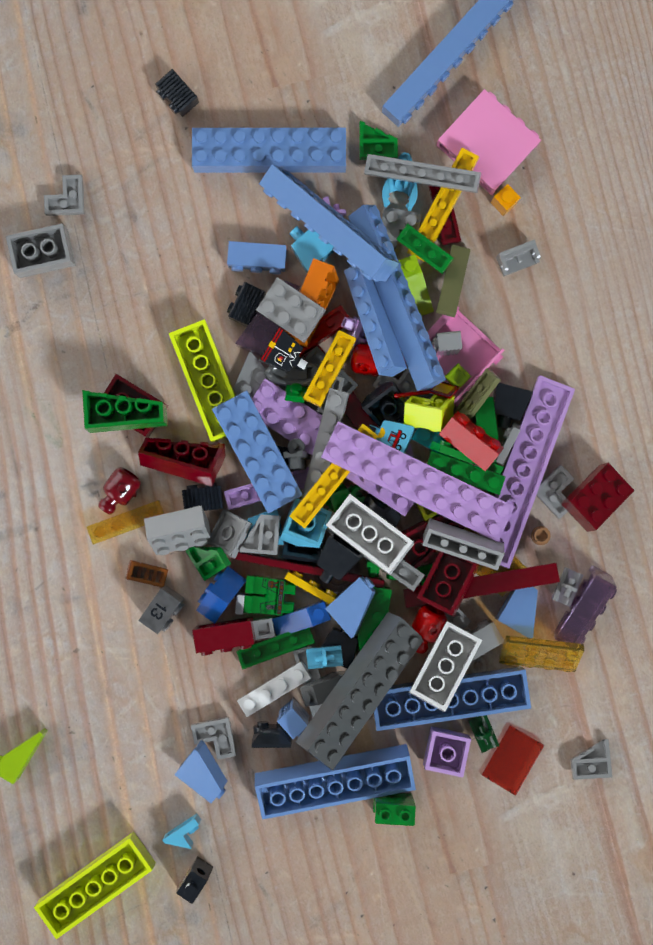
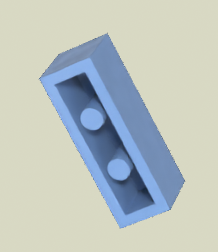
[227,241,287,274]
[277,697,309,739]

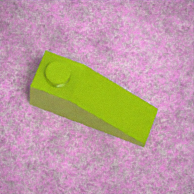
[398,254,434,316]
[0,728,48,784]

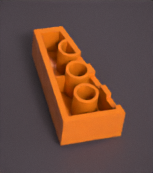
[283,258,339,348]

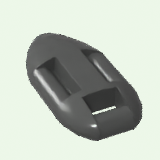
[264,360,319,387]

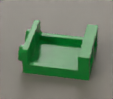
[373,793,416,826]

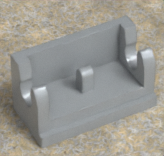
[496,239,541,276]

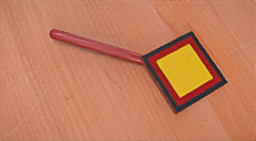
[394,382,459,399]

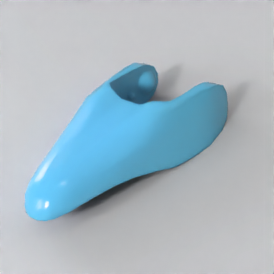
[382,152,418,211]

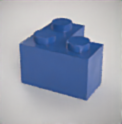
[196,566,246,624]

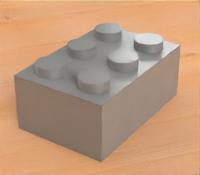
[6,223,76,278]
[144,506,212,555]

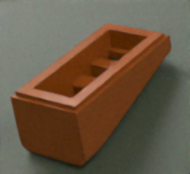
[125,560,169,588]

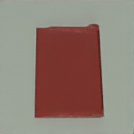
[482,725,544,795]

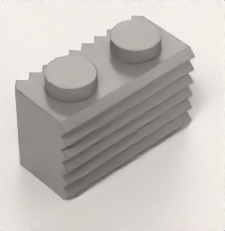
[431,331,462,357]

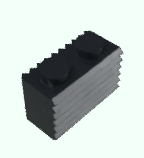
[155,69,199,117]
[227,282,266,328]
[182,482,224,511]

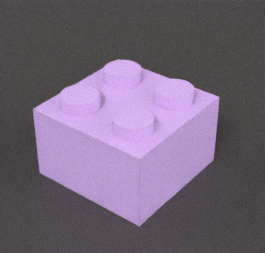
[423,726,471,777]

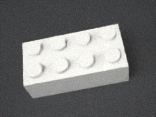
[326,494,414,575]
[409,621,482,712]

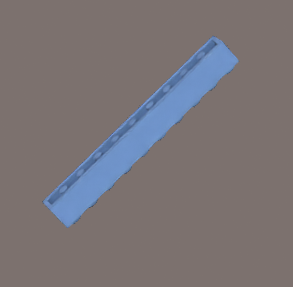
[382,0,514,127]
[348,205,446,391]

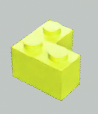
[404,394,455,432]

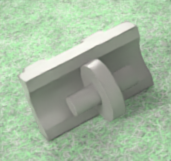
[551,567,584,607]

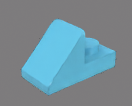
[163,813,201,849]

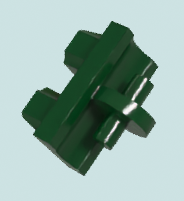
[468,715,500,753]

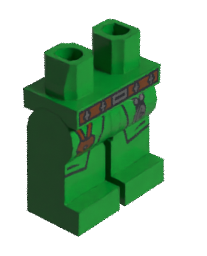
[243,575,296,615]

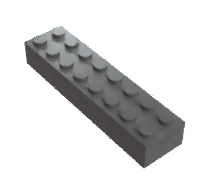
[296,612,424,770]

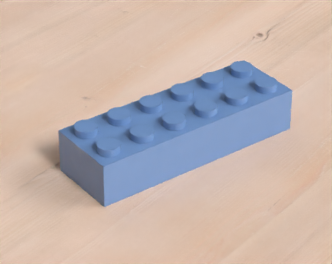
[212,390,303,513]

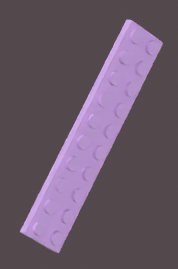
[479,375,575,568]
[252,378,414,516]
[321,421,515,542]

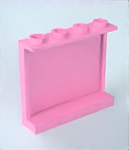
[436,89,541,196]
[403,307,505,407]

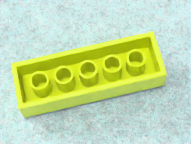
[169,319,236,443]
[34,831,156,939]

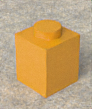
[491,184,521,216]

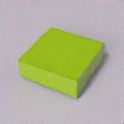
[445,363,472,391]

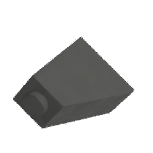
[300,670,346,706]

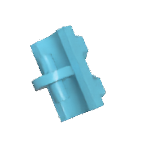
[306,645,343,669]

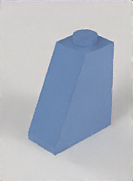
[325,576,375,638]
[495,587,538,640]
[175,740,227,803]

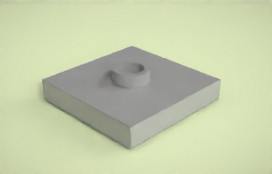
[207,509,252,558]

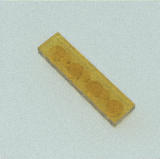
[87,500,165,545]

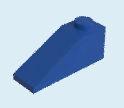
[272,600,331,636]

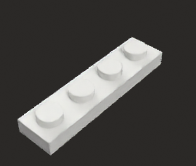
[237,661,312,717]

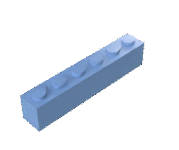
[344,266,407,377]

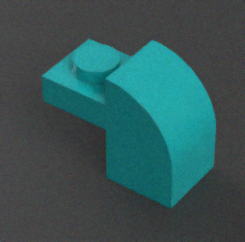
[412,428,454,456]

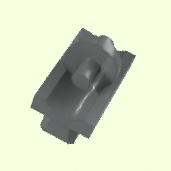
[283,438,310,471]

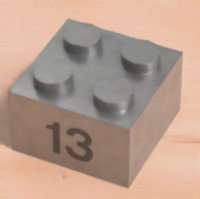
[138,585,185,634]

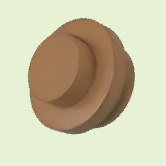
[531,526,551,545]

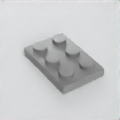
[256,277,326,343]

